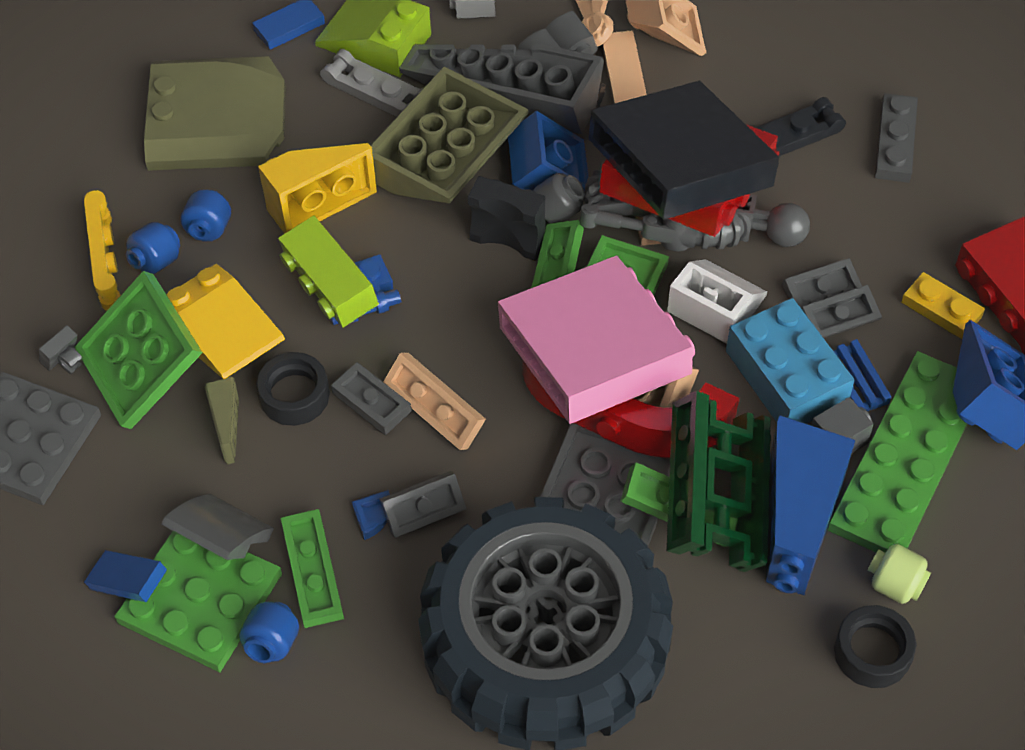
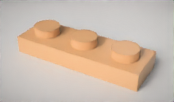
[383,353,486,450]

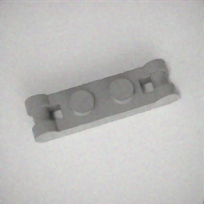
[320,49,424,117]

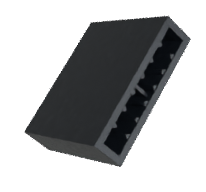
[589,80,779,220]

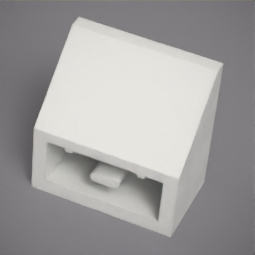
[667,259,767,343]

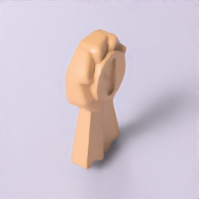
[575,0,613,47]

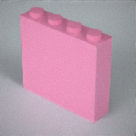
[498,255,695,424]

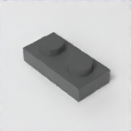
[331,362,412,435]
[379,471,467,538]

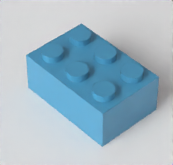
[726,298,855,424]

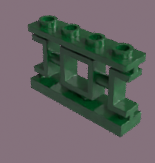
[666,391,771,572]

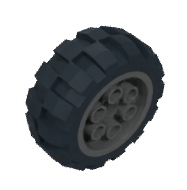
[418,497,673,750]

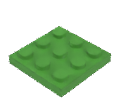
[75,271,203,429]
[115,531,282,673]

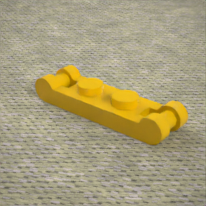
[84,190,121,310]

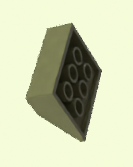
[371,67,528,204]

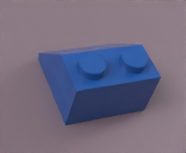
[508,111,589,191]

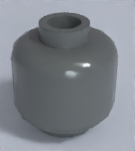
[533,173,585,223]

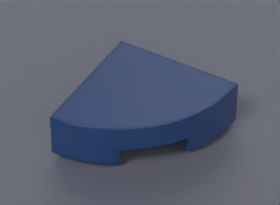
[352,490,390,540]

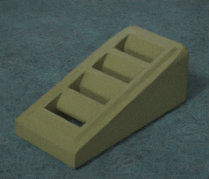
[205,377,239,465]

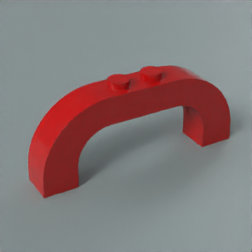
[522,361,740,457]

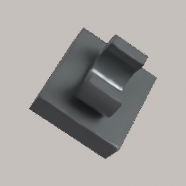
[39,325,82,374]

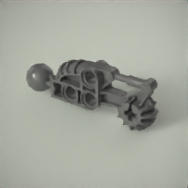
[580,170,810,252]

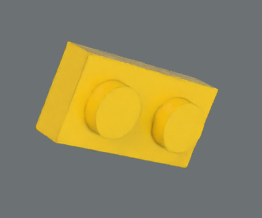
[901,272,985,339]

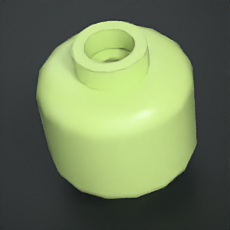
[868,544,932,604]

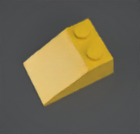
[258,143,377,234]
[167,264,285,379]

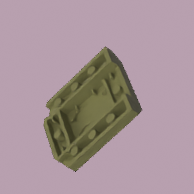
[144,56,286,171]

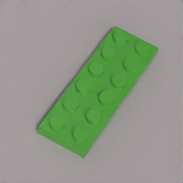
[827,351,967,553]

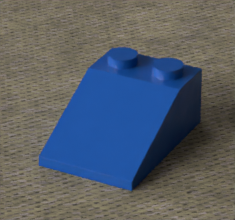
[953,320,1025,450]

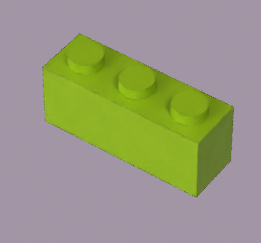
[278,215,379,328]

